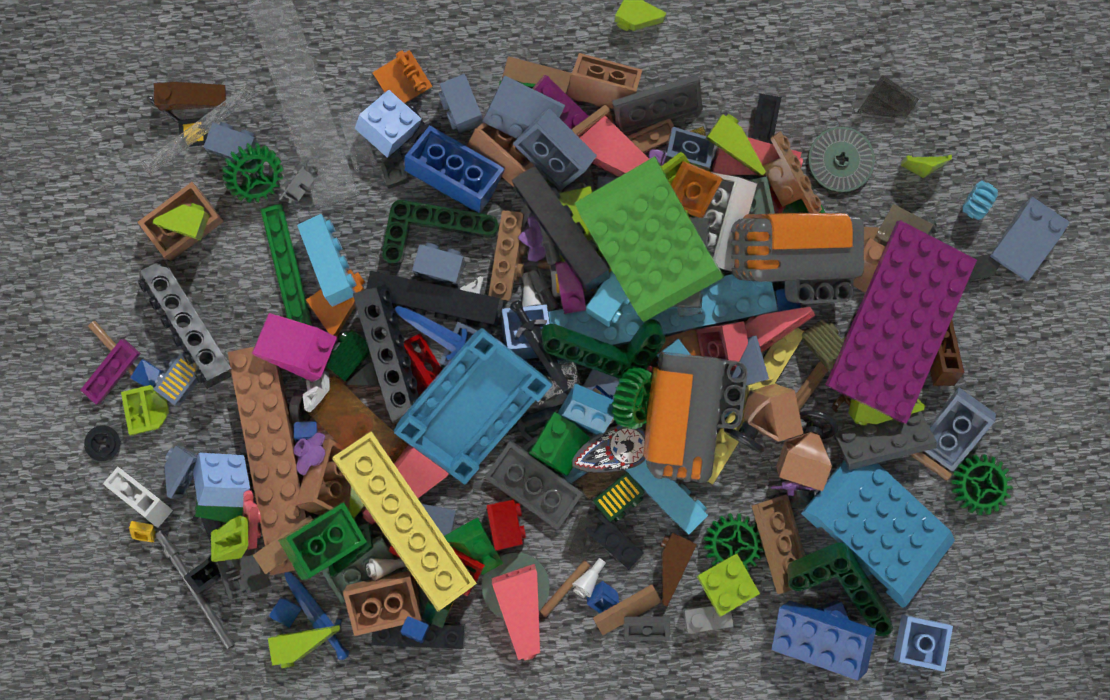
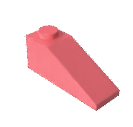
[744,307,815,353]

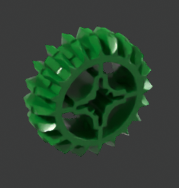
[222,143,283,203]
[612,367,653,429]
[951,454,1013,515]
[703,513,764,572]

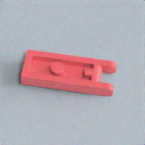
[243,490,261,550]

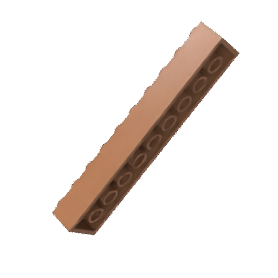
[227,347,310,575]

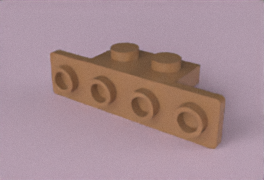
[763,131,822,213]
[488,210,528,301]

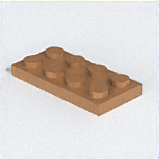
[751,494,805,594]

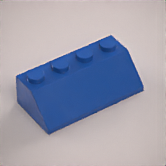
[405,125,505,213]

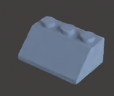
[482,75,565,139]
[513,108,597,191]

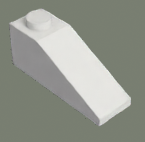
[103,467,173,528]

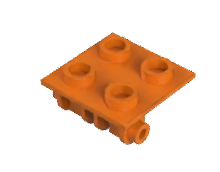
[372,50,433,104]

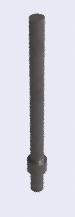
[155,530,234,649]

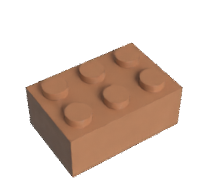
[138,182,224,261]

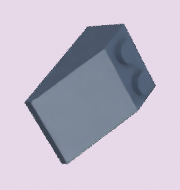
[990,197,1070,281]
[924,388,996,472]

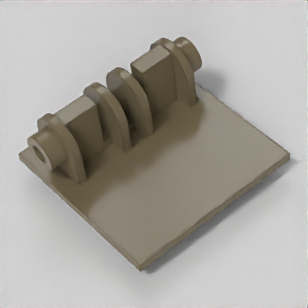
[873,204,933,247]

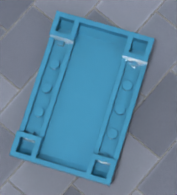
[394,328,553,485]
[801,460,955,608]

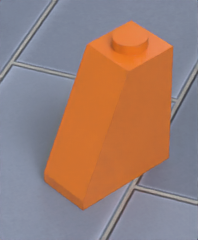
[306,269,366,337]

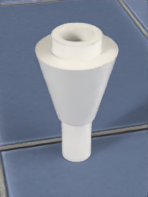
[522,273,543,307]
[366,558,407,581]
[572,558,606,598]

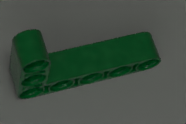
[382,200,499,266]
[541,319,665,379]
[787,543,893,637]

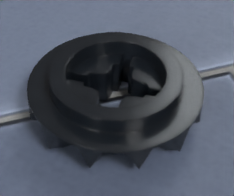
[84,425,122,461]

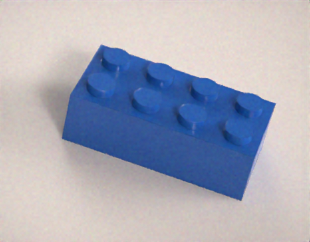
[772,600,876,680]

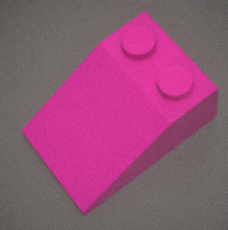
[252,313,337,382]

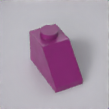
[555,261,586,314]

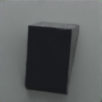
[183,557,221,595]

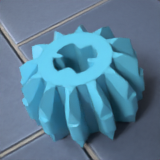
[963,181,998,220]

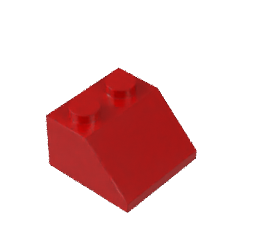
[486,499,526,551]

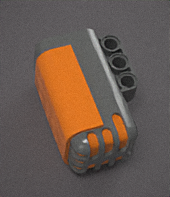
[731,213,864,304]
[643,352,747,483]

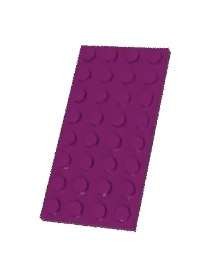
[825,220,977,424]

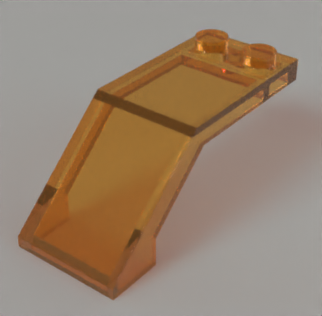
[303,375,408,463]

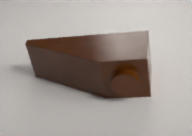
[154,82,227,111]
[930,320,965,386]
[660,532,697,606]

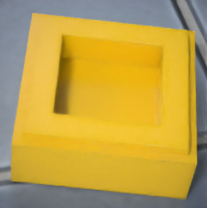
[129,521,156,542]

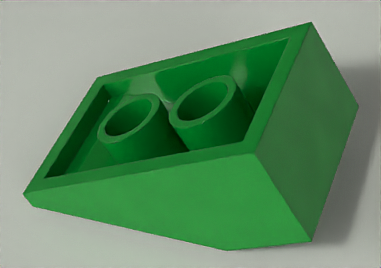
[278,502,367,580]

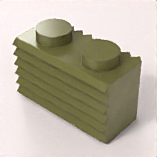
[802,319,846,373]

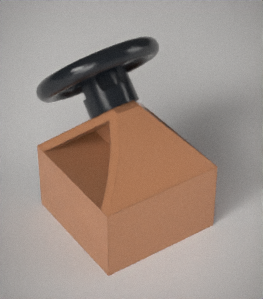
[724,384,803,453]
[776,410,838,491]

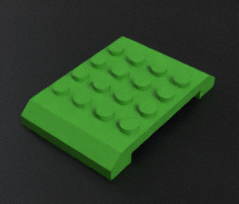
[575,156,724,322]

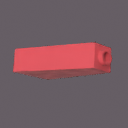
[580,116,649,177]
[711,137,803,176]
[361,444,449,525]
[491,564,540,660]

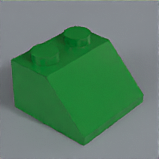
[528,412,590,477]
[444,517,503,575]

